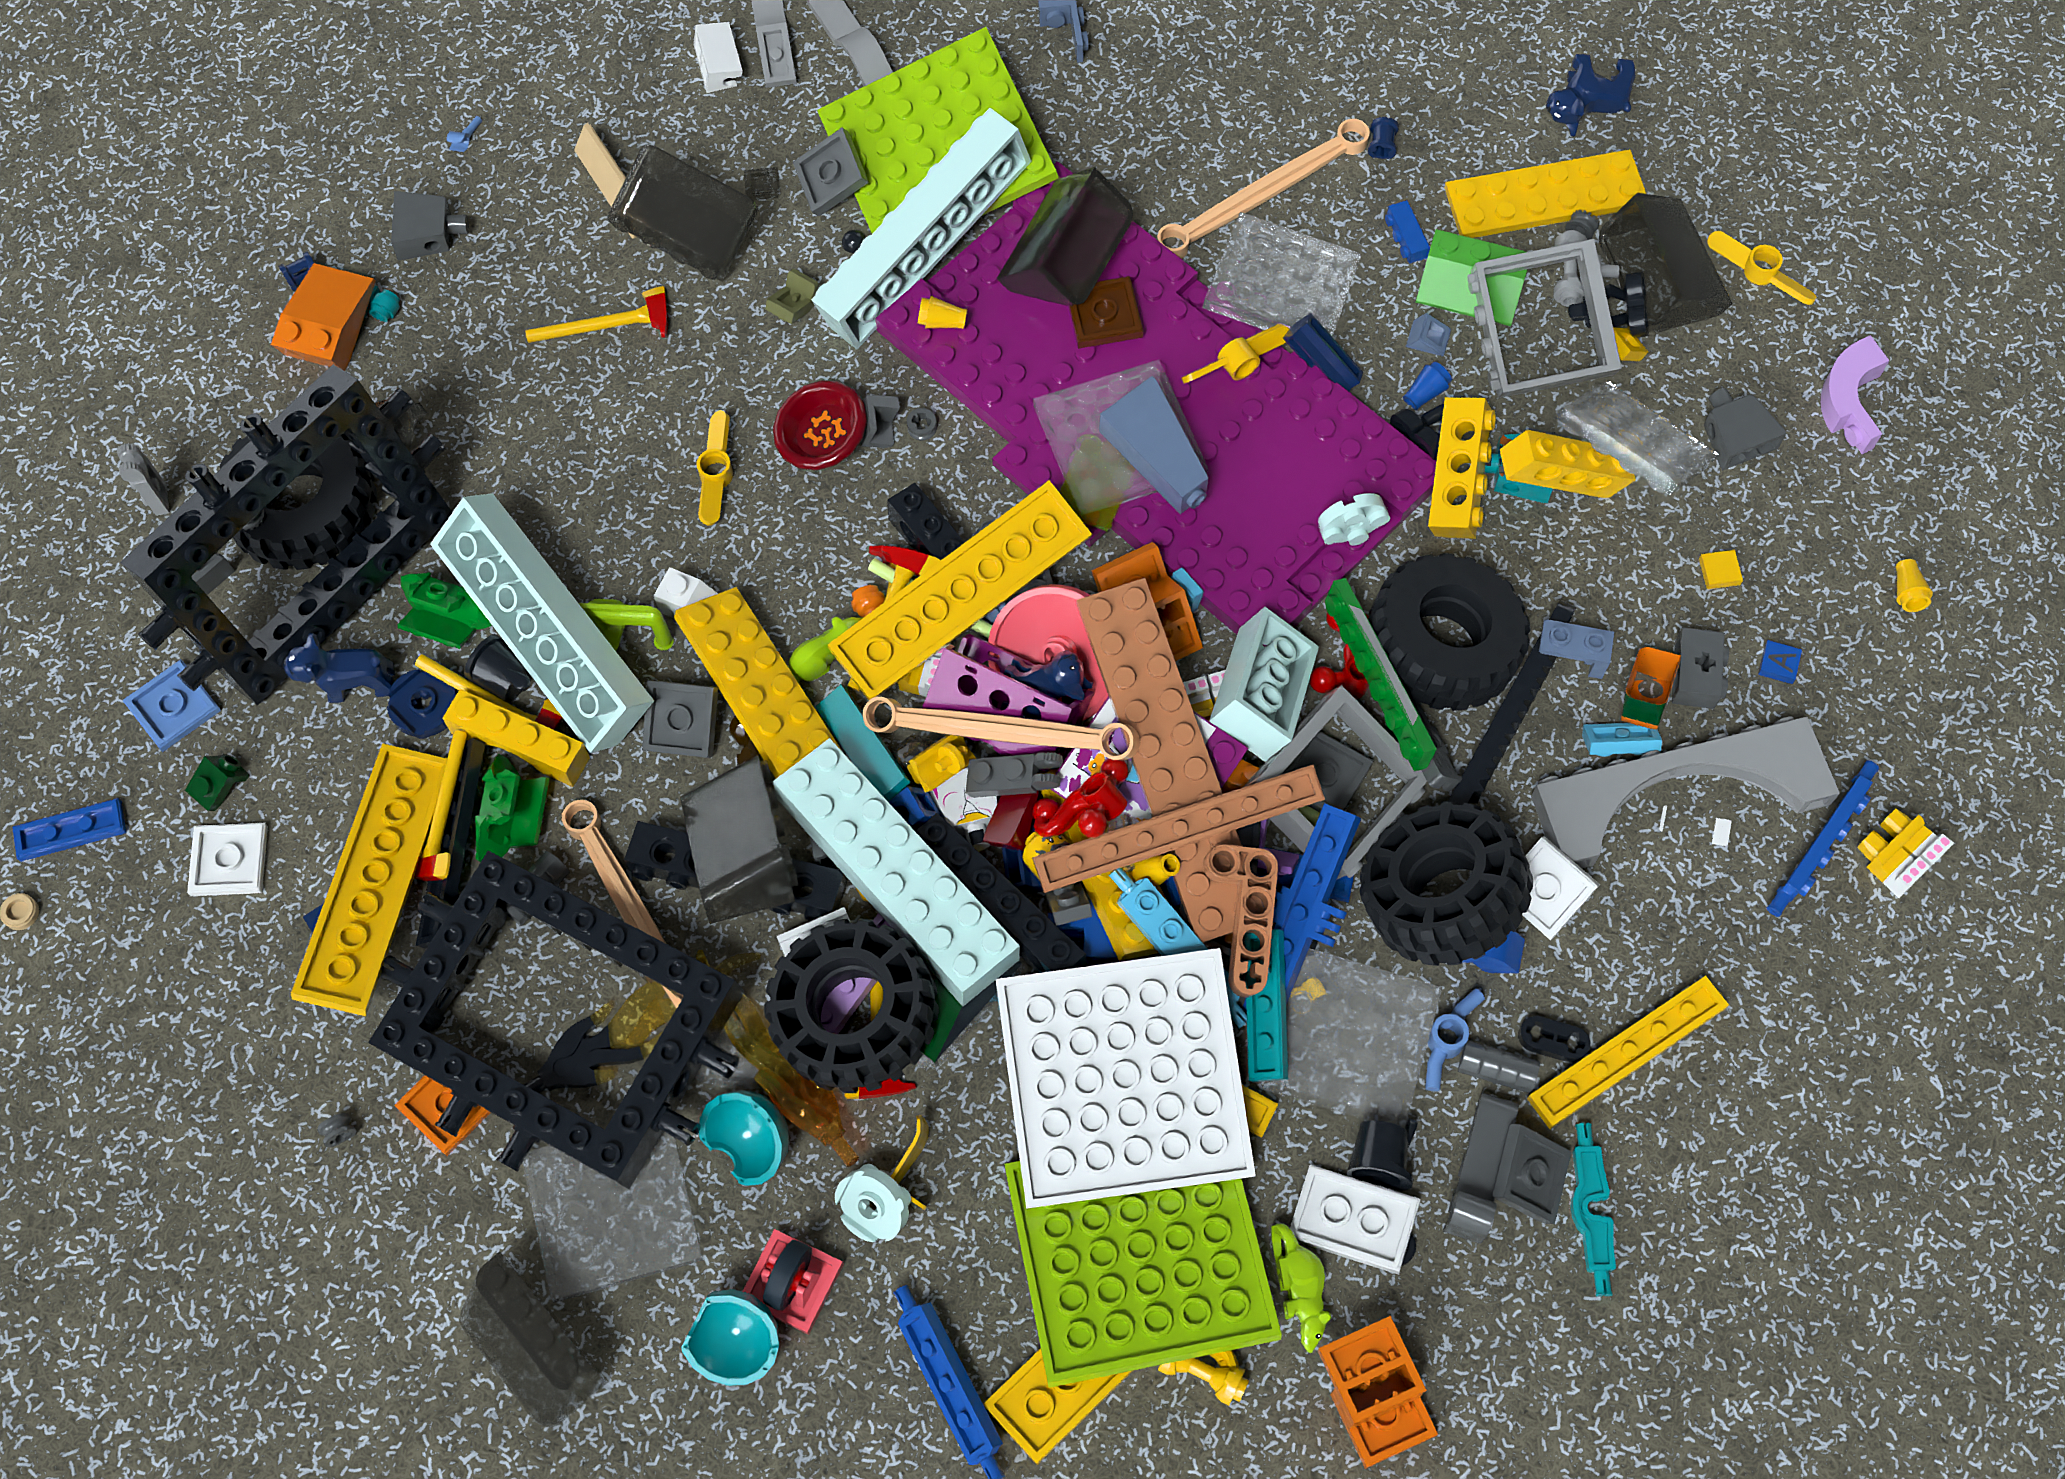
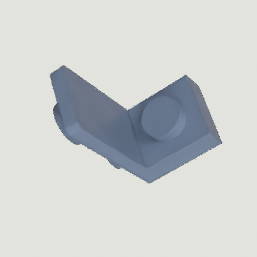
[1038,0,1088,63]
[1539,619,1614,679]

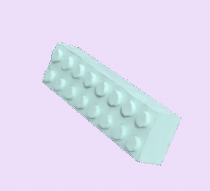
[811,108,1032,350]
[430,493,654,753]
[773,738,1020,1006]

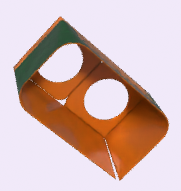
[1621,647,1681,730]

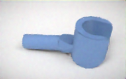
[447,116,482,152]

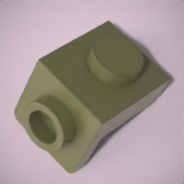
[765,268,818,324]

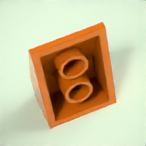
[271,263,376,371]

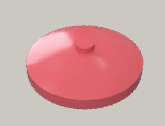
[988,584,1109,721]

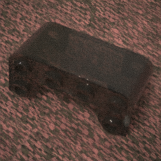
[680,755,799,924]

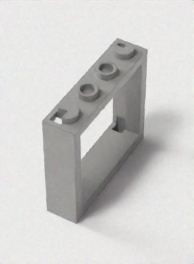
[1467,239,1622,398]
[1243,685,1427,879]

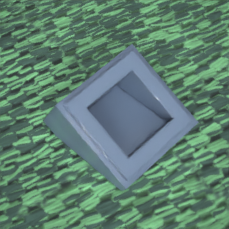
[1406,313,1451,356]

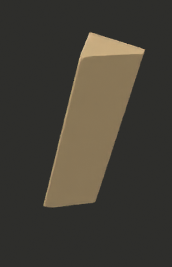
[575,123,653,239]

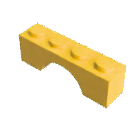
[442,689,590,787]

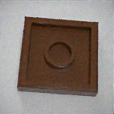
[1065,276,1143,349]

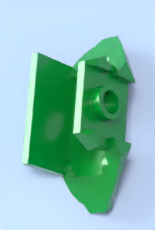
[397,572,492,649]
[475,754,549,862]

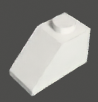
[654,567,718,618]

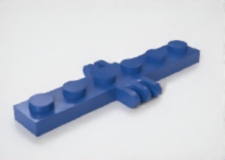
[1242,803,1361,1011]

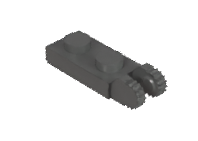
[965,752,1063,798]
[1045,882,1092,926]

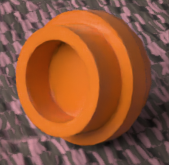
[851,585,885,617]

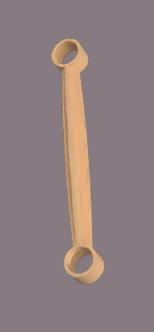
[1157,119,1370,259]
[863,697,1140,761]
[562,800,681,1009]

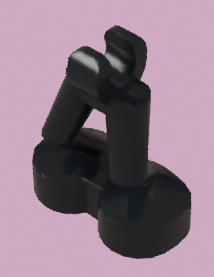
[1568,272,1649,338]
[1390,396,1466,461]

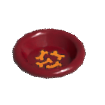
[773,380,867,471]

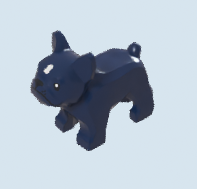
[1546,54,1635,137]
[283,633,395,703]
[1000,650,1093,720]

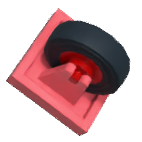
[742,1229,844,1335]

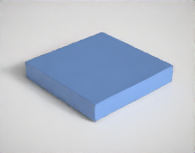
[122,659,221,752]

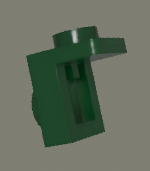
[185,754,250,811]

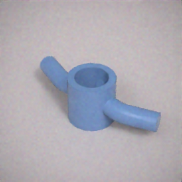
[1425,988,1485,1091]

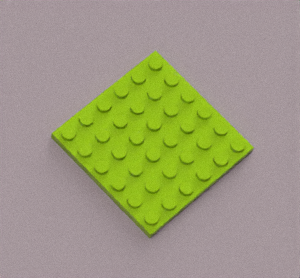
[817,27,1059,234]
[1004,1161,1282,1388]

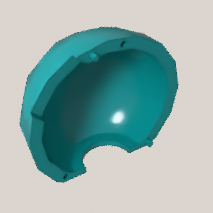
[699,1090,789,1186]
[681,1289,780,1386]

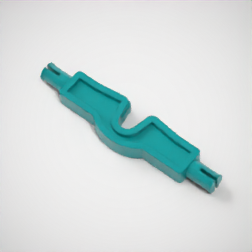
[1571,1123,1616,1297]

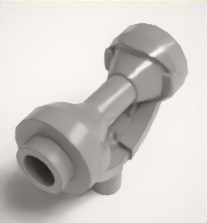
[1553,230,1619,307]

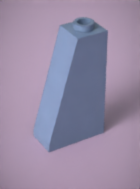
[1099,376,1208,514]

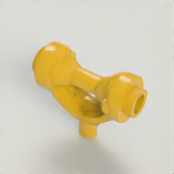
[1158,1350,1249,1406]

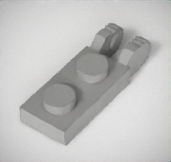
[117,443,170,516]

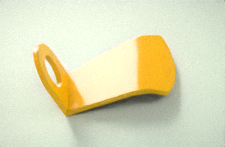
[891,1115,929,1210]

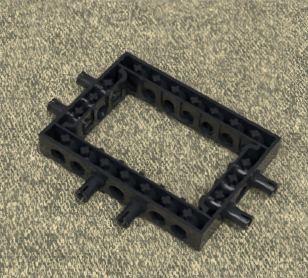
[120,364,452,706]
[368,850,745,1189]

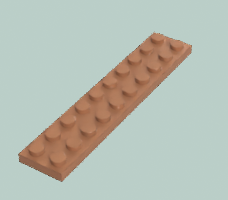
[1076,578,1264,943]

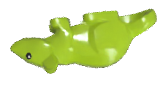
[788,617,864,683]
[1271,1223,1331,1353]

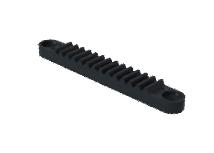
[1448,600,1576,805]

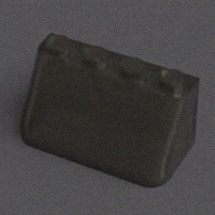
[606,144,759,282]
[996,167,1133,306]
[1599,193,1733,333]
[459,1251,608,1427]

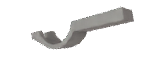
[751,0,797,88]
[806,0,893,87]

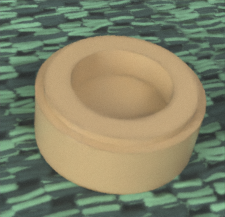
[0,893,39,930]

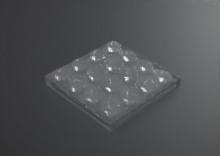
[1202,212,1362,337]
[1033,360,1209,517]
[1555,380,1718,495]
[1258,948,1443,1128]
[523,1131,704,1303]

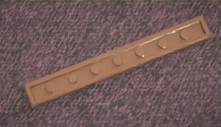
[1032,765,1325,893]

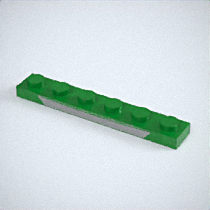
[1325,578,1437,772]

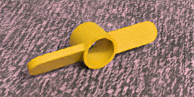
[1707,231,1817,305]
[1181,324,1289,384]
[697,410,733,526]

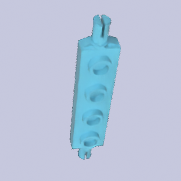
[1108,868,1247,1028]

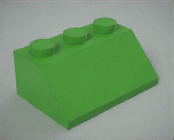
[1416,229,1527,326]

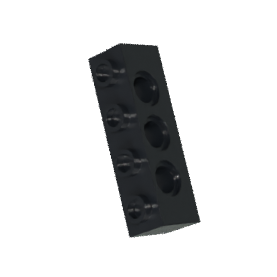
[887,482,965,560]

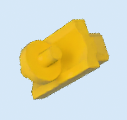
[907,735,976,792]

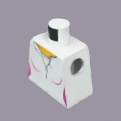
[929,768,997,851]

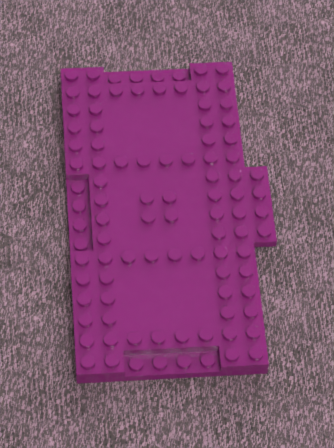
[875,161,1437,647]

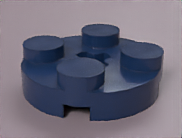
[387,669,458,739]

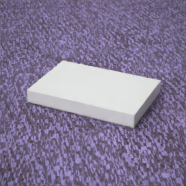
[1290,1165,1420,1275]

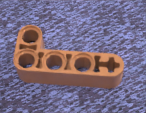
[1203,844,1278,998]

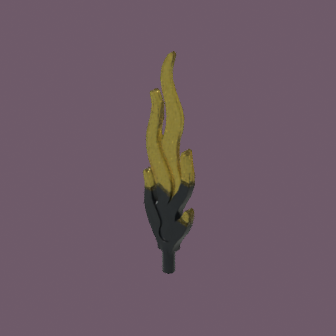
[524,953,761,1093]

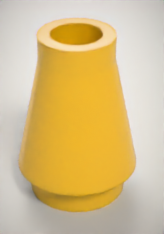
[917,296,967,329]
[1895,559,1933,612]
[1132,854,1180,888]

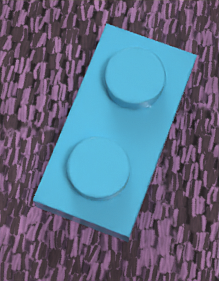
[1582,723,1662,757]

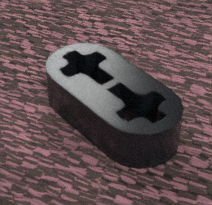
[1518,1016,1590,1063]

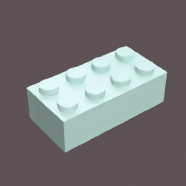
[1209,607,1319,761]

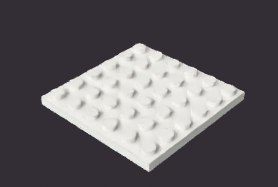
[996,948,1256,1209]

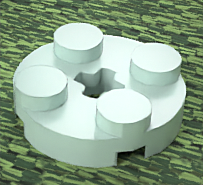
[1318,493,1390,546]
[835,1164,911,1242]

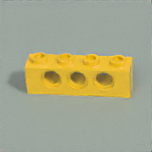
[1428,397,1496,539]
[1500,430,1636,498]

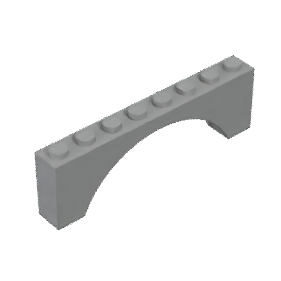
[1531,716,1840,868]

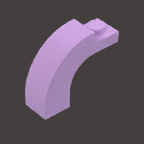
[1821,335,1889,454]

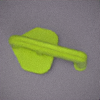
[579,599,674,651]

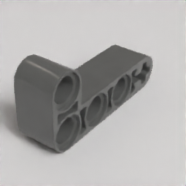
[1443,1093,1519,1244]

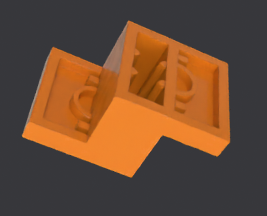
[1091,542,1203,661]
[1317,1316,1438,1469]

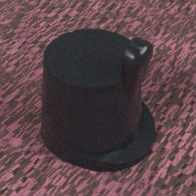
[464,634,532,703]
[1347,1118,1418,1191]

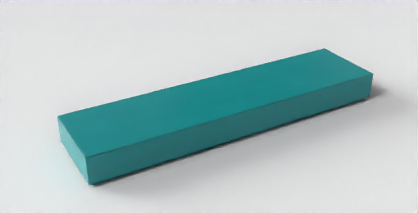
[815,684,911,801]
[1244,929,1288,1082]

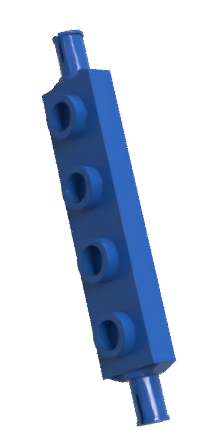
[1767,760,1879,917]
[893,1285,1005,1479]

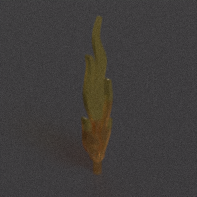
[695,950,859,1167]

